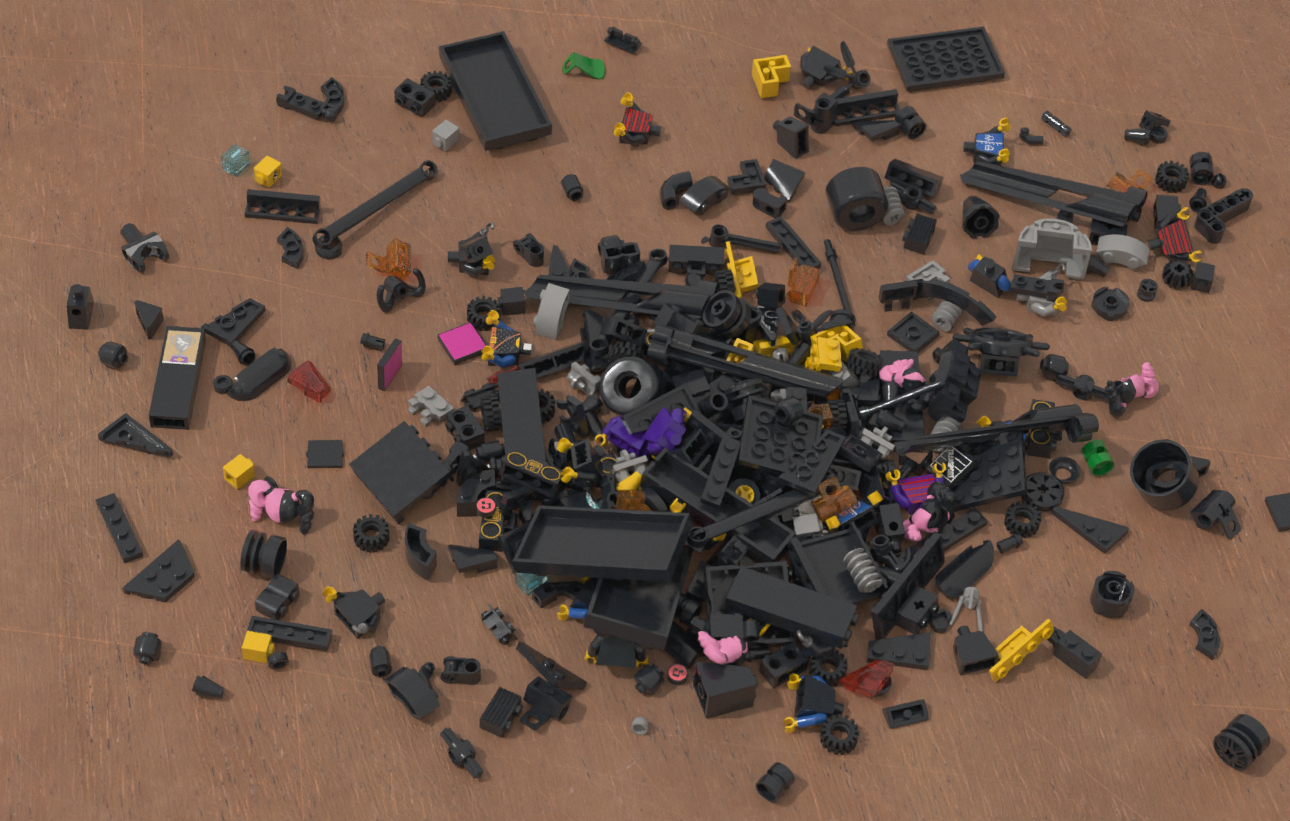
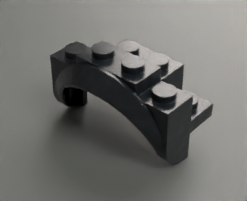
[927,339,982,423]

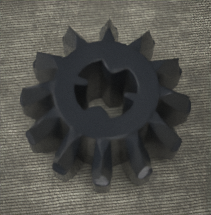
[1162,259,1194,290]

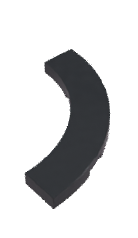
[911,279,997,326]

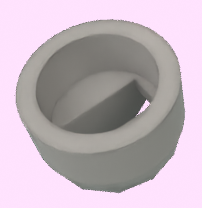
[772,348,788,361]
[631,716,649,735]

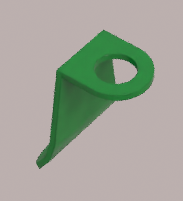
[562,52,605,80]

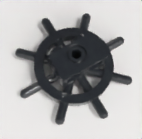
[952,327,1050,376]

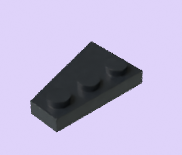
[201,298,266,346]
[867,632,931,670]

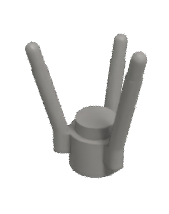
[949,587,983,632]

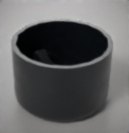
[825,167,889,231]
[600,356,667,417]
[1130,440,1199,510]

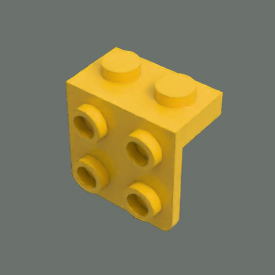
[805,337,842,372]

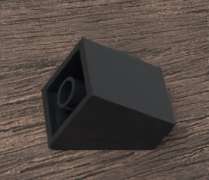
[693,662,758,719]

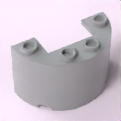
[1011,219,1092,280]

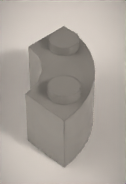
[1096,235,1150,270]
[533,283,570,340]

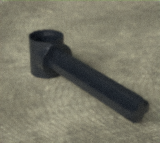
[709,224,781,253]

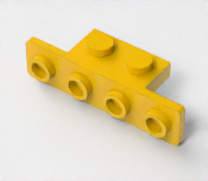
[724,241,759,299]
[989,619,1054,682]

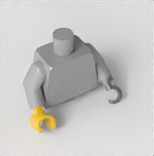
[1016,264,1067,317]

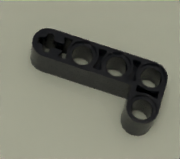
[1194,188,1253,244]

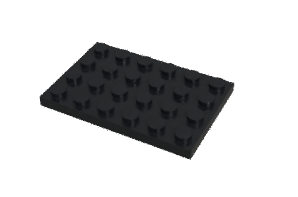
[887,26,1005,91]

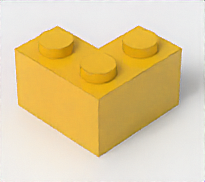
[752,55,791,98]
[810,325,863,363]

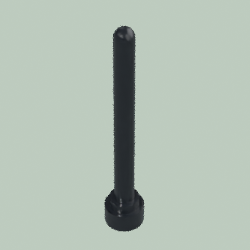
[857,379,946,423]

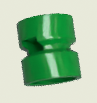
[1081,440,1115,476]

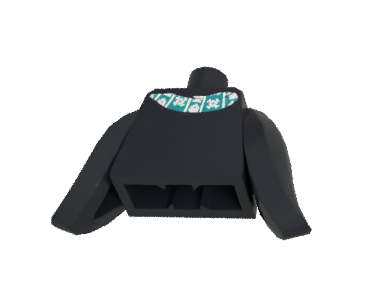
[541,490,603,509]

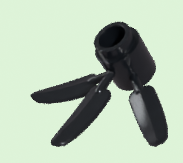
[823,41,871,99]
[791,309,853,347]

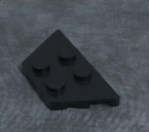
[122,539,195,603]

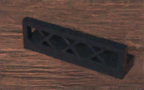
[834,89,900,127]
[245,189,321,224]
[664,620,706,669]

